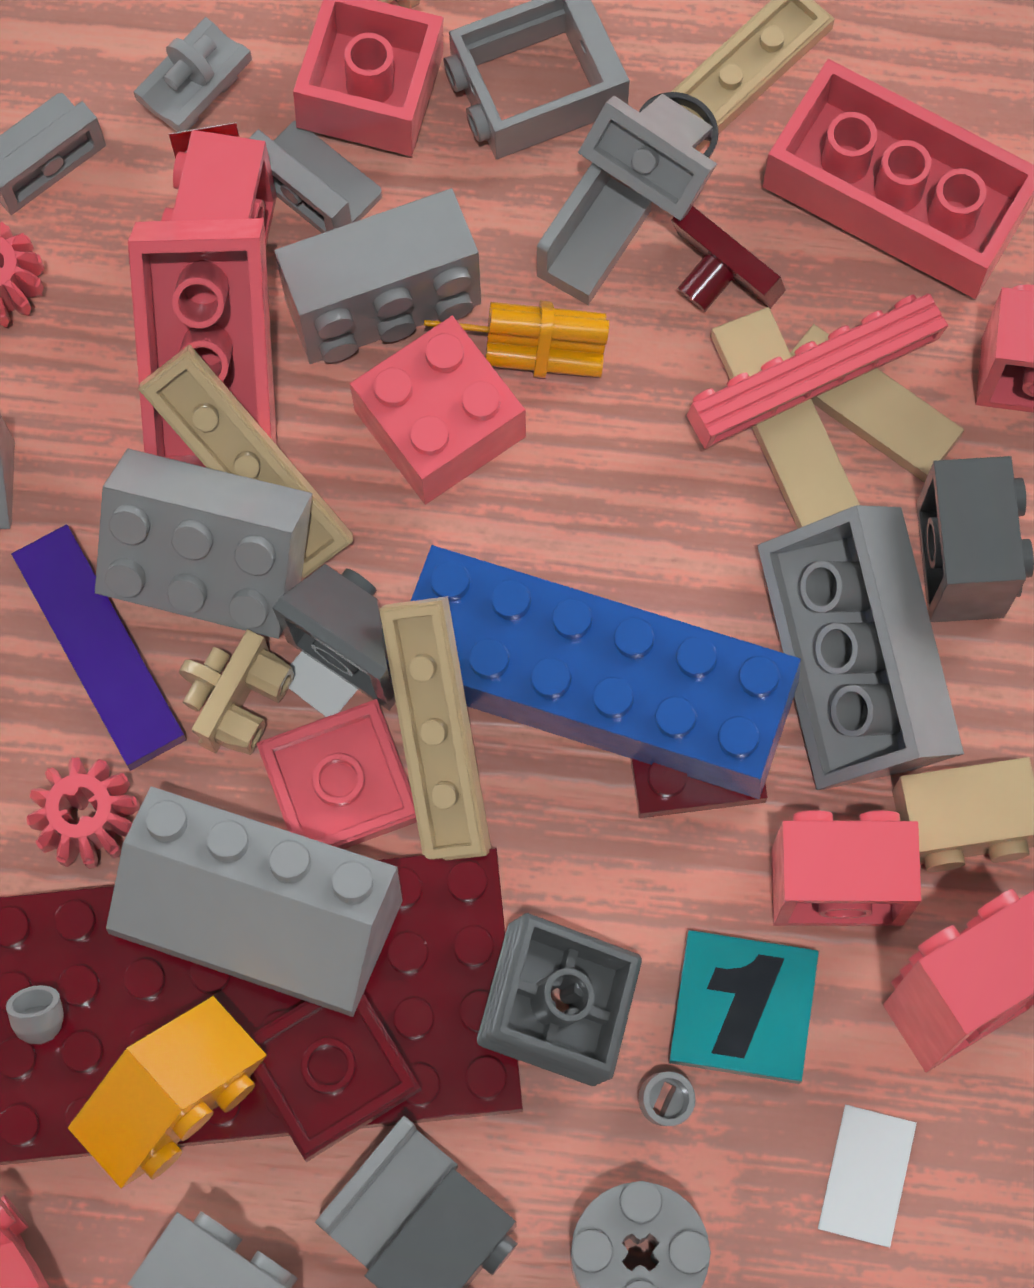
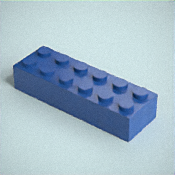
[388,545,801,799]

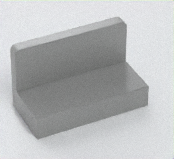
[0,93,106,215]
[249,121,382,233]
[537,163,652,305]
[315,1116,458,1269]

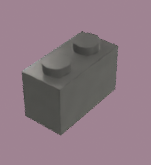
[364,1168,518,1288]

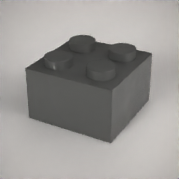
[916,456,1034,622]

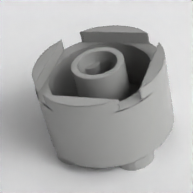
[570,1181,711,1288]

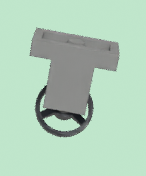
[578,92,719,221]

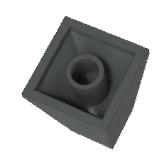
[273,564,396,711]

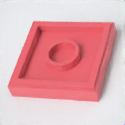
[256,699,417,849]

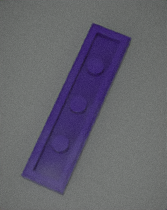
[11,524,187,771]

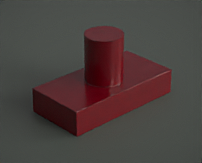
[671,206,786,312]

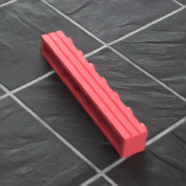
[686,293,948,449]

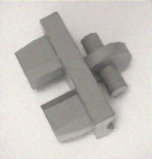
[134,17,252,132]

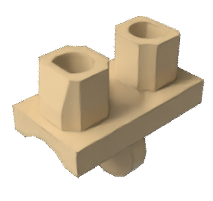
[179,629,294,755]

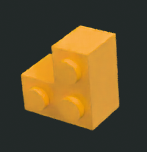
[68,996,267,1189]

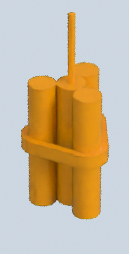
[424,301,609,378]

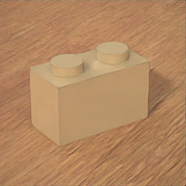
[892,757,1034,872]

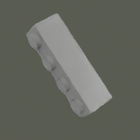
[757,505,964,790]
[106,786,403,1017]

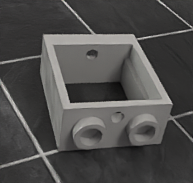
[443,0,630,160]

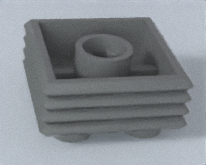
[477,913,642,1086]

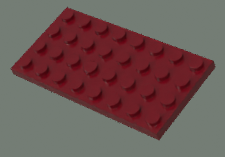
[0,848,523,1165]

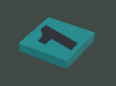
[669,930,819,1084]

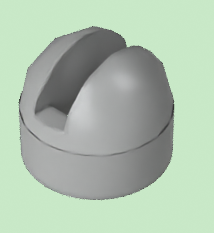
[6,985,64,1044]
[638,1071,695,1126]

